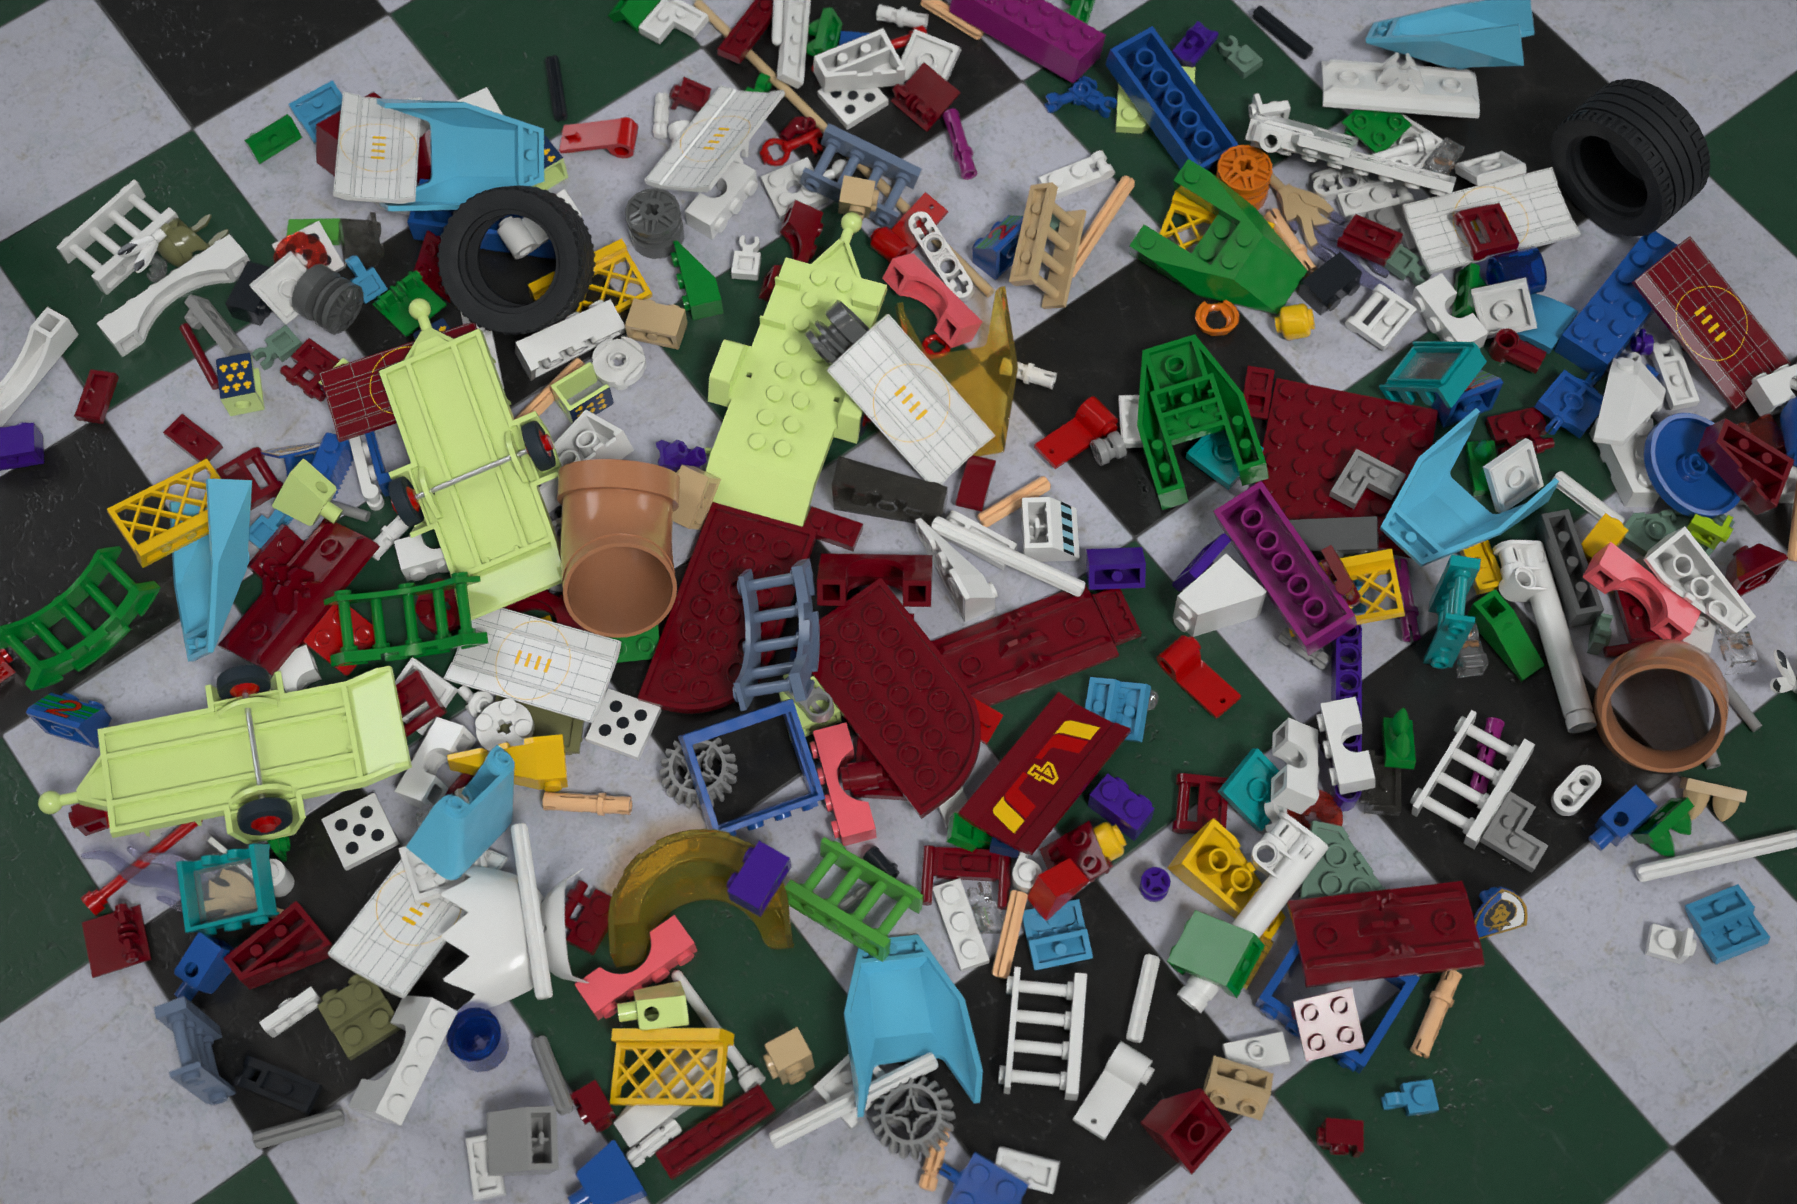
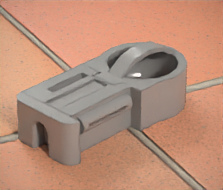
[784,678,835,723]

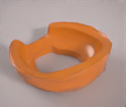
[1195,300,1239,336]

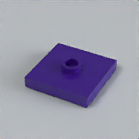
[1172,533,1231,592]

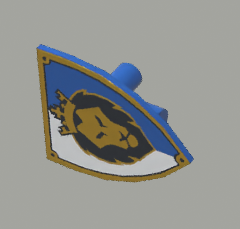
[261,442,321,477]
[1474,887,1528,939]

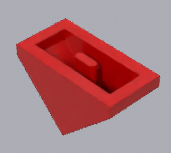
[1027,858,1090,921]

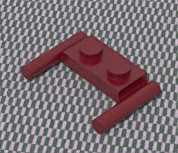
[1603,590,1661,658]
[921,845,1012,910]

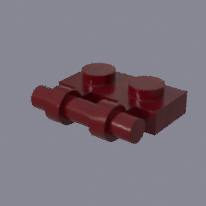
[280,338,340,402]
[1485,407,1554,456]
[564,880,623,956]

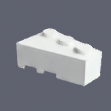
[814,28,905,92]
[1589,418,1660,508]

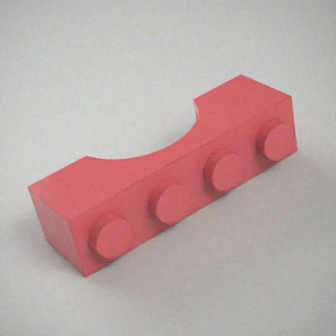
[882,253,983,348]
[1583,542,1701,641]
[809,723,877,846]
[574,915,697,1021]

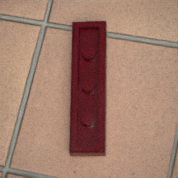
[718,0,784,64]
[655,1084,776,1180]

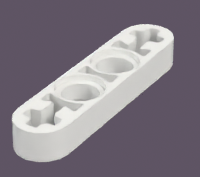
[1312,156,1412,202]
[909,212,974,301]

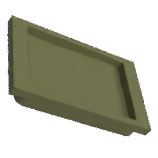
[495,695,584,755]

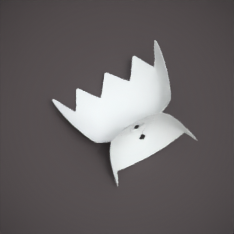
[441,865,589,1016]

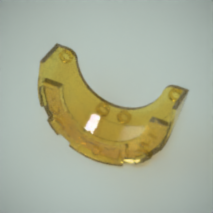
[608,829,794,967]

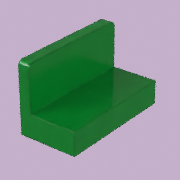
[608,0,661,33]

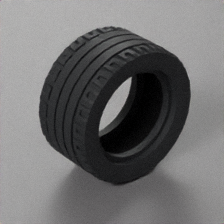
[1550,79,1710,237]
[437,185,595,335]

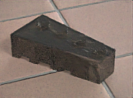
[832,456,948,526]

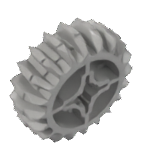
[659,737,738,810]
[872,1076,956,1161]

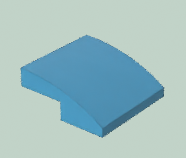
[288,80,343,144]
[1517,293,1579,354]
[1085,677,1151,743]
[1685,884,1770,965]
[1022,899,1093,970]

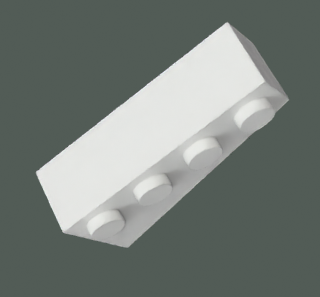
[515,299,625,381]
[538,410,634,513]

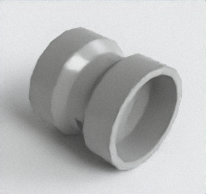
[1090,431,1127,466]

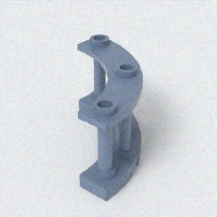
[733,558,820,711]

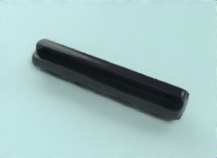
[1252,5,1314,59]
[545,55,568,122]

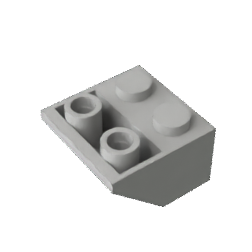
[486,1106,559,1176]

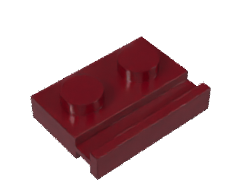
[1337,214,1403,266]

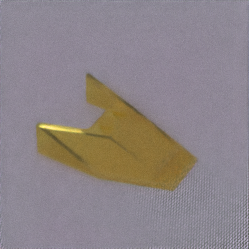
[895,286,1018,456]

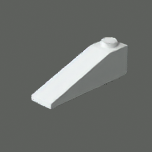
[614,1050,733,1149]

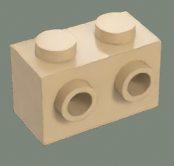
[838,175,879,221]
[625,298,688,350]
[673,465,721,530]
[763,1027,815,1085]
[1203,1056,1274,1121]

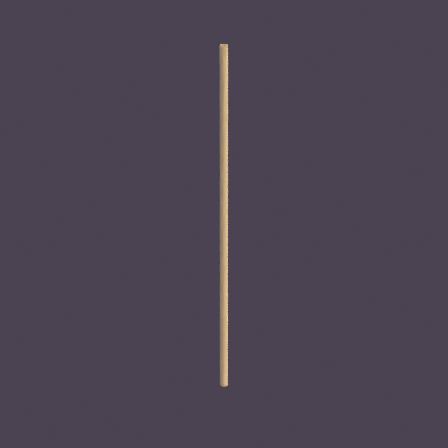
[694,0,995,297]

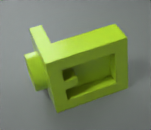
[1687,514,1734,550]

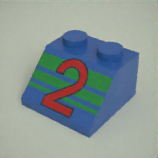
[972,215,1023,281]
[1431,370,1503,428]
[26,693,112,749]

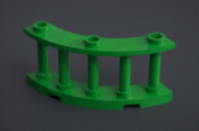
[0,546,161,691]
[324,572,488,667]

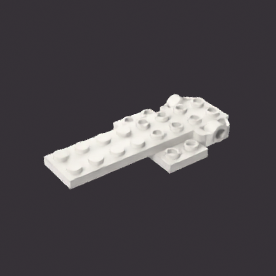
[1245,113,1456,196]

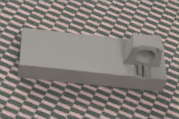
[184,294,250,356]

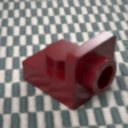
[669,77,712,112]

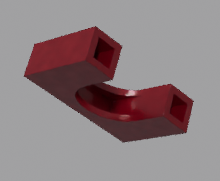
[817,554,933,607]

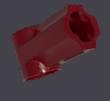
[1489,328,1547,374]

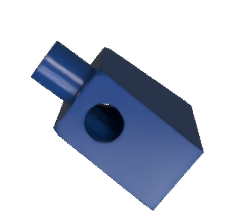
[1589,785,1658,851]
[174,932,234,1002]
[567,1140,647,1204]

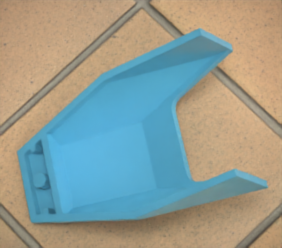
[1366,0,1534,69]
[376,98,544,211]
[1380,408,1559,567]
[169,479,252,662]
[844,935,983,1117]

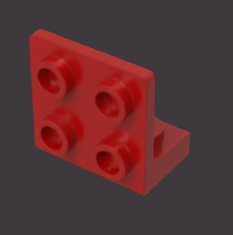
[299,605,375,676]

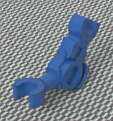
[1044,76,1118,118]

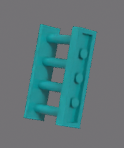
[1423,555,1481,669]

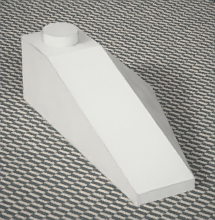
[1593,358,1666,446]
[915,518,998,622]
[1643,527,1756,634]

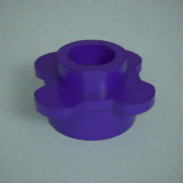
[1630,328,1654,356]

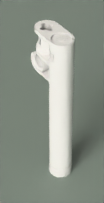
[1493,540,1597,733]
[1177,812,1329,1014]

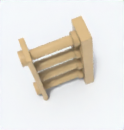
[1009,182,1086,309]

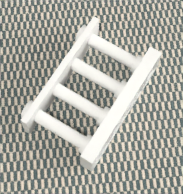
[56,180,179,295]
[1410,710,1535,849]
[998,967,1087,1101]

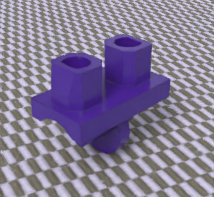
[1172,21,1219,68]
[656,440,707,473]

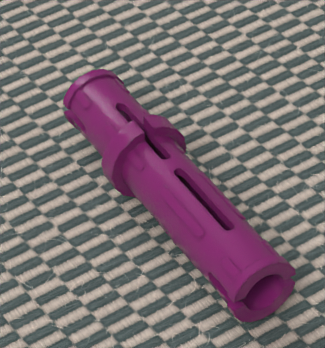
[943,109,977,180]
[1394,558,1421,642]
[1466,717,1505,803]

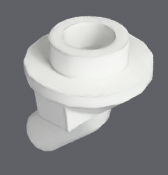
[457,685,494,718]

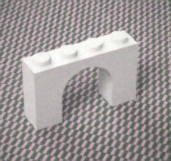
[348,996,457,1125]

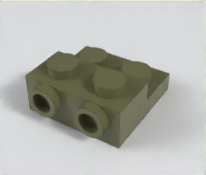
[317,974,401,1060]

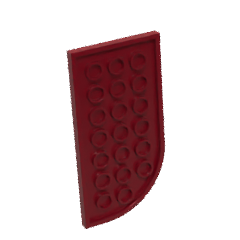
[638,502,817,714]
[791,578,981,819]

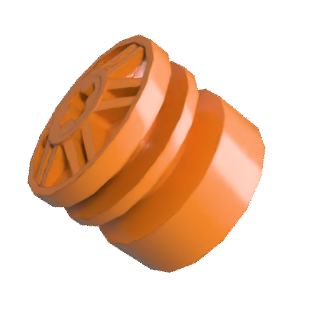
[1216,145,1273,210]

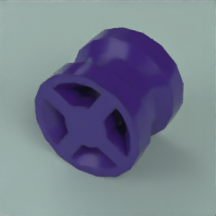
[1139,867,1171,902]

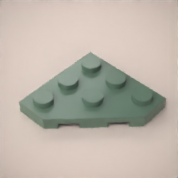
[1622,509,1735,556]
[1298,820,1386,900]

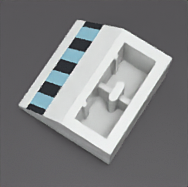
[1021,497,1080,562]

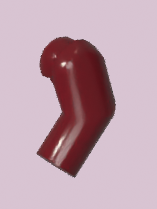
[779,117,816,141]

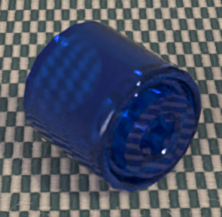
[1486,246,1547,295]
[446,1007,509,1072]

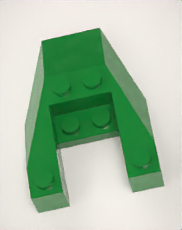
[1129,159,1308,315]
[1137,334,1269,510]

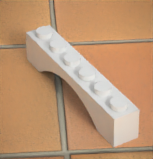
[97,234,250,357]
[0,307,79,427]

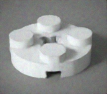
[592,337,647,390]
[475,698,535,752]

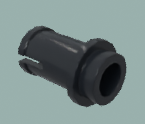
[863,846,900,879]

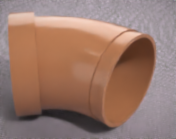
[557,459,680,638]
[1593,639,1729,773]

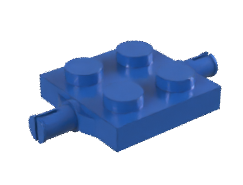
[1534,370,1604,439]
[938,1152,1030,1204]

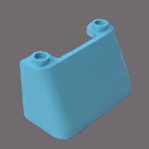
[406,745,514,880]

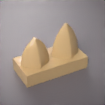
[1679,777,1747,822]

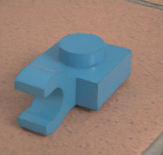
[344,255,388,304]
[249,509,294,550]
[1381,1079,1439,1116]

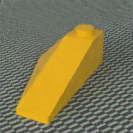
[447,734,568,792]
[1167,818,1286,941]

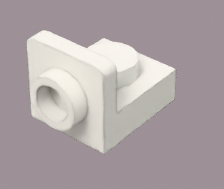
[1248,94,1290,119]
[1645,924,1697,964]

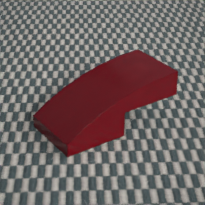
[1243,366,1275,420]
[955,455,996,512]

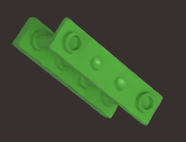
[784,837,923,962]

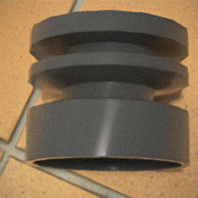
[625,188,685,259]
[292,264,364,335]
[805,300,869,365]

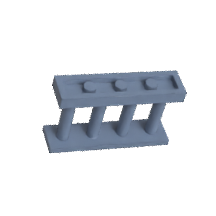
[799,123,922,229]
[154,997,236,1105]

